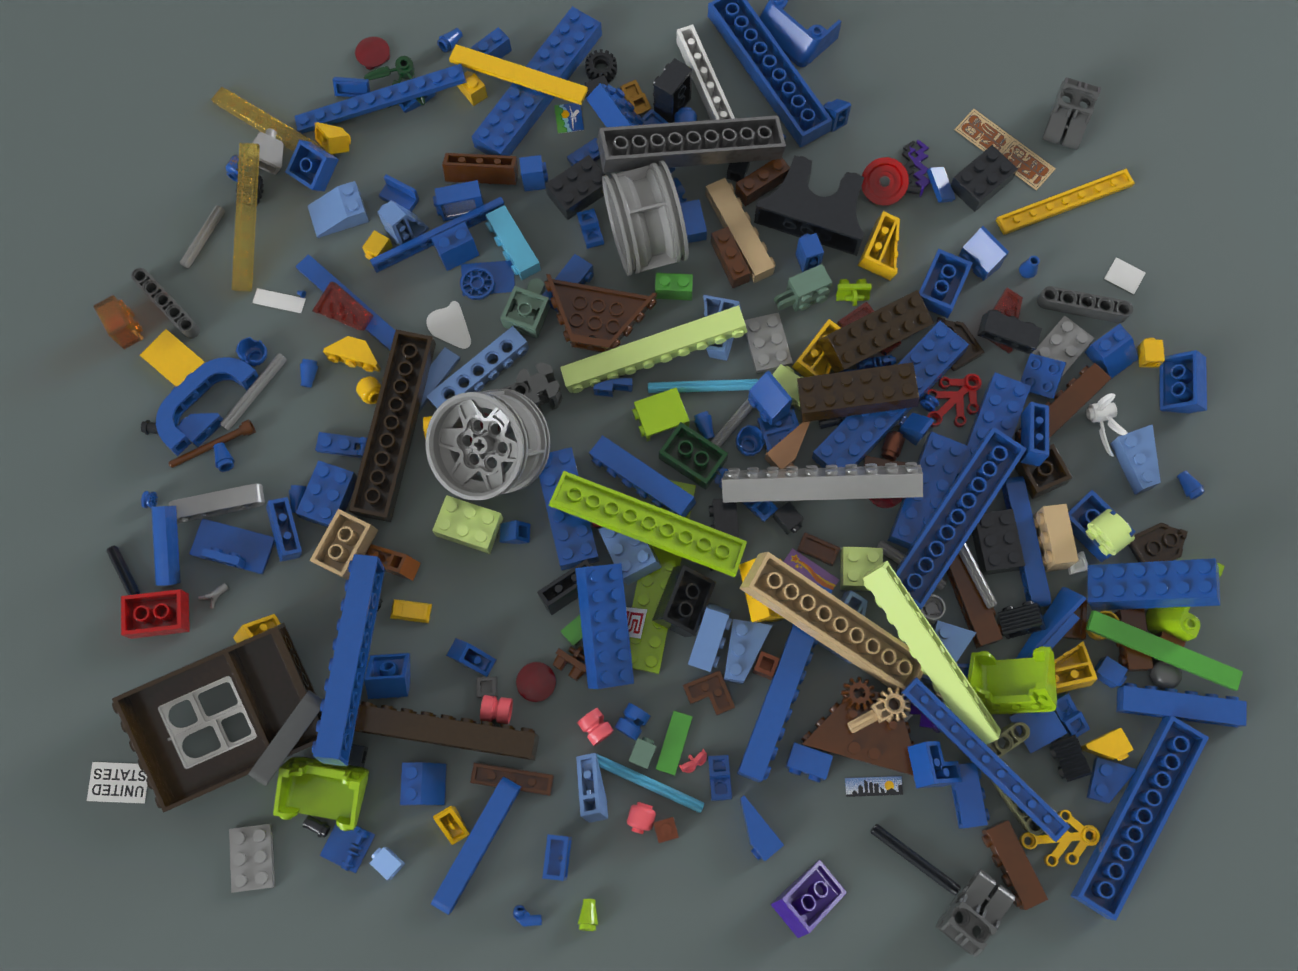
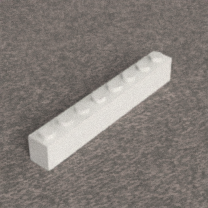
[676,24,735,120]

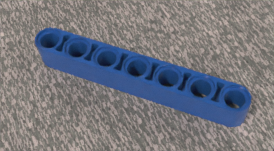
[1002,476,1051,607]
[431,777,521,915]

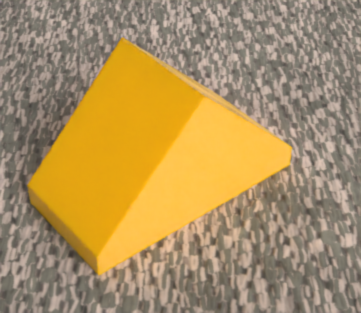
[433,806,470,845]

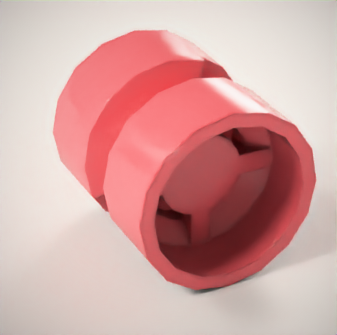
[480,695,513,725]
[577,708,614,746]

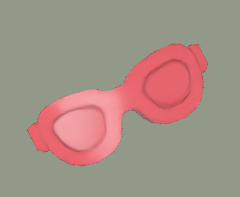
[678,749,707,773]

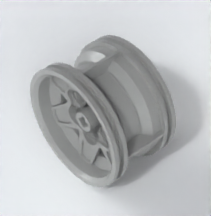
[602,161,689,276]
[425,389,550,500]

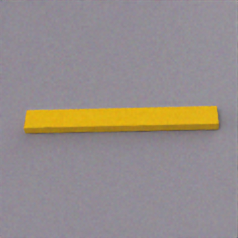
[449,44,588,105]
[996,168,1135,235]

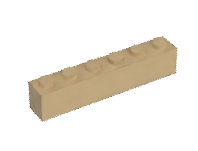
[705,178,776,283]

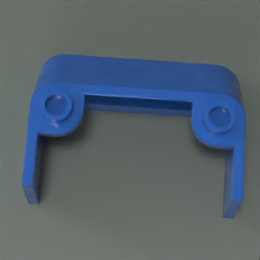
[759,0,842,67]

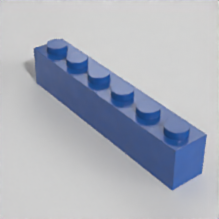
[589,435,696,517]
[1116,683,1247,728]

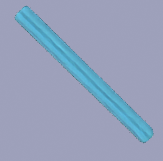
[648,379,758,393]
[597,754,704,813]

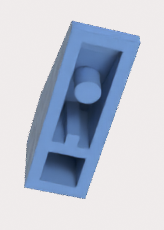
[576,753,608,823]

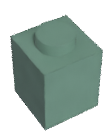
[629,737,657,770]

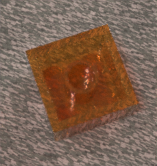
[93,295,144,349]

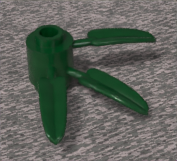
[364,56,425,108]

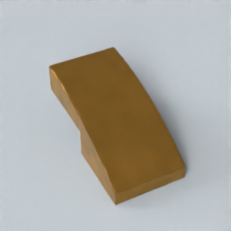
[620,80,652,115]

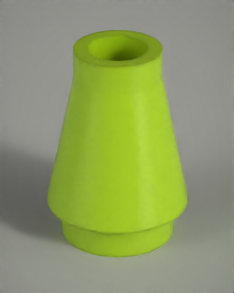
[578,899,598,931]

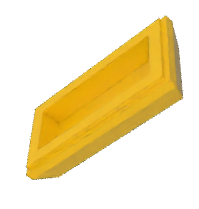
[390,599,432,623]

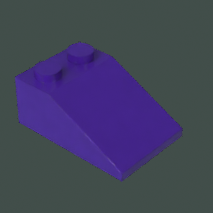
[771,860,847,938]

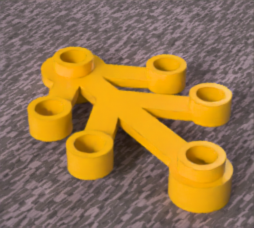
[1019,810,1100,867]

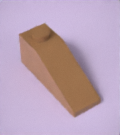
[765,421,810,469]

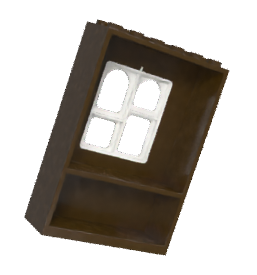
[112,623,322,813]

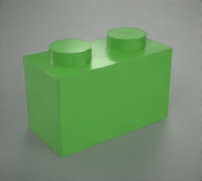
[655,273,693,301]

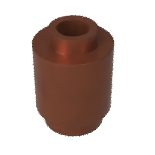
[881,431,905,461]

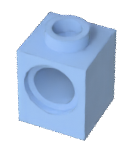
[369,847,405,880]

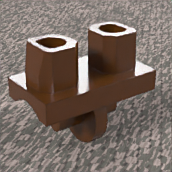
[553,646,586,681]

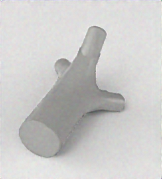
[198,583,229,609]

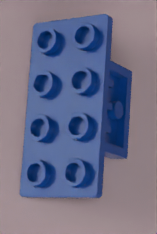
[190,519,275,574]

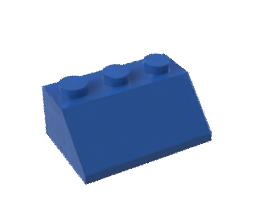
[1160,350,1207,413]

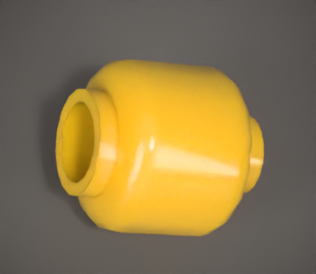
[356,376,381,404]

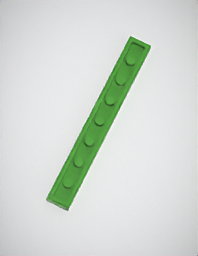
[1086,610,1243,691]

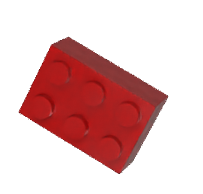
[121,589,190,639]

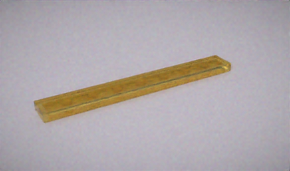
[211,87,336,157]
[232,143,260,292]

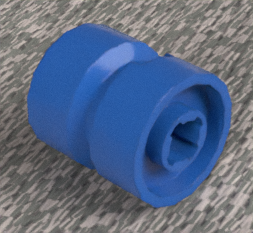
[614,703,651,741]

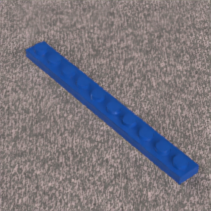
[295,64,467,134]
[901,677,1070,842]

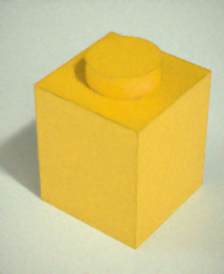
[362,230,393,260]
[1137,338,1165,368]

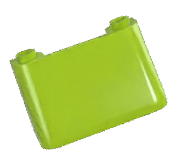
[1145,563,1225,642]
[967,646,1057,715]
[273,756,369,831]

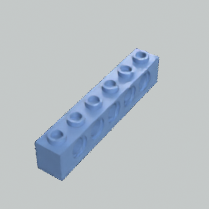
[426,326,529,410]

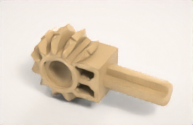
[847,687,911,733]

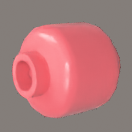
[627,802,656,834]

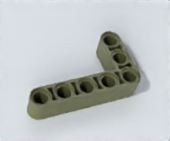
[986,722,1043,835]

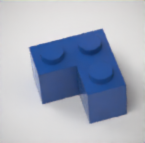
[908,741,963,788]

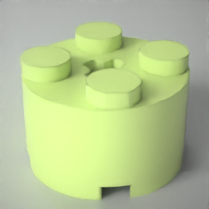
[1085,509,1135,556]

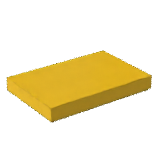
[140,329,205,387]

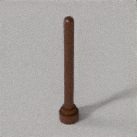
[168,419,256,468]

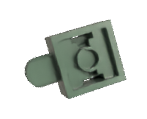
[774,264,832,312]
[500,278,551,339]

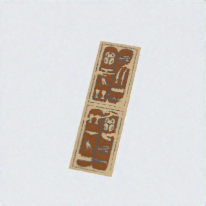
[954,109,1056,190]

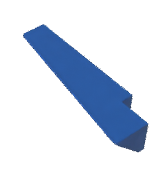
[1016,587,1087,659]

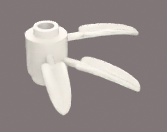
[1086,393,1127,457]

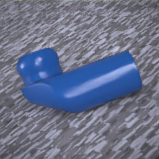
[513,905,542,927]

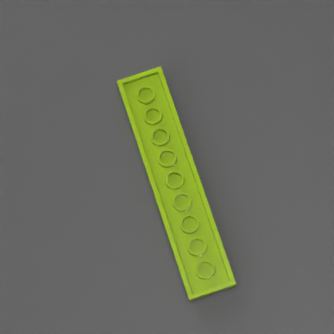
[549,471,747,577]
[629,480,696,674]

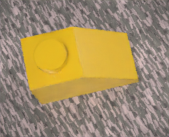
[457,71,488,106]
[315,122,351,154]
[233,614,281,643]
[1081,728,1134,761]

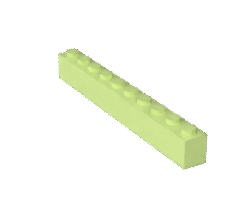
[560,305,748,393]
[863,561,1001,745]

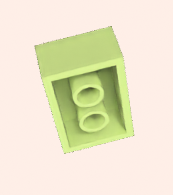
[432,495,503,554]

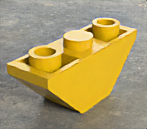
[323,336,381,372]

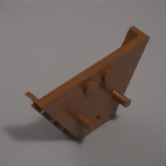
[544,274,657,352]
[801,690,915,777]

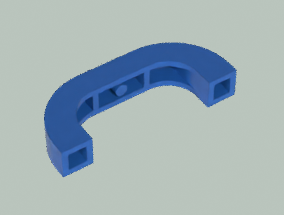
[156,357,259,456]

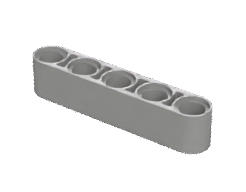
[169,484,265,523]

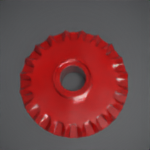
[862,157,909,205]

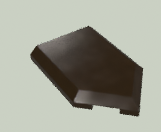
[936,317,985,371]
[1128,523,1188,562]

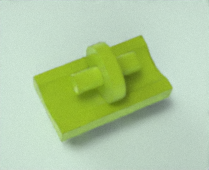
[836,279,872,306]

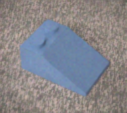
[308,181,369,238]

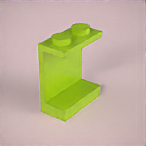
[632,387,690,442]

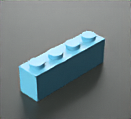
[485,205,541,280]

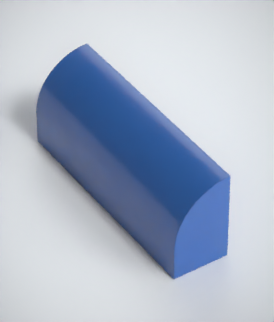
[151,506,181,586]

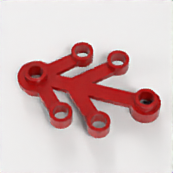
[927,374,982,428]

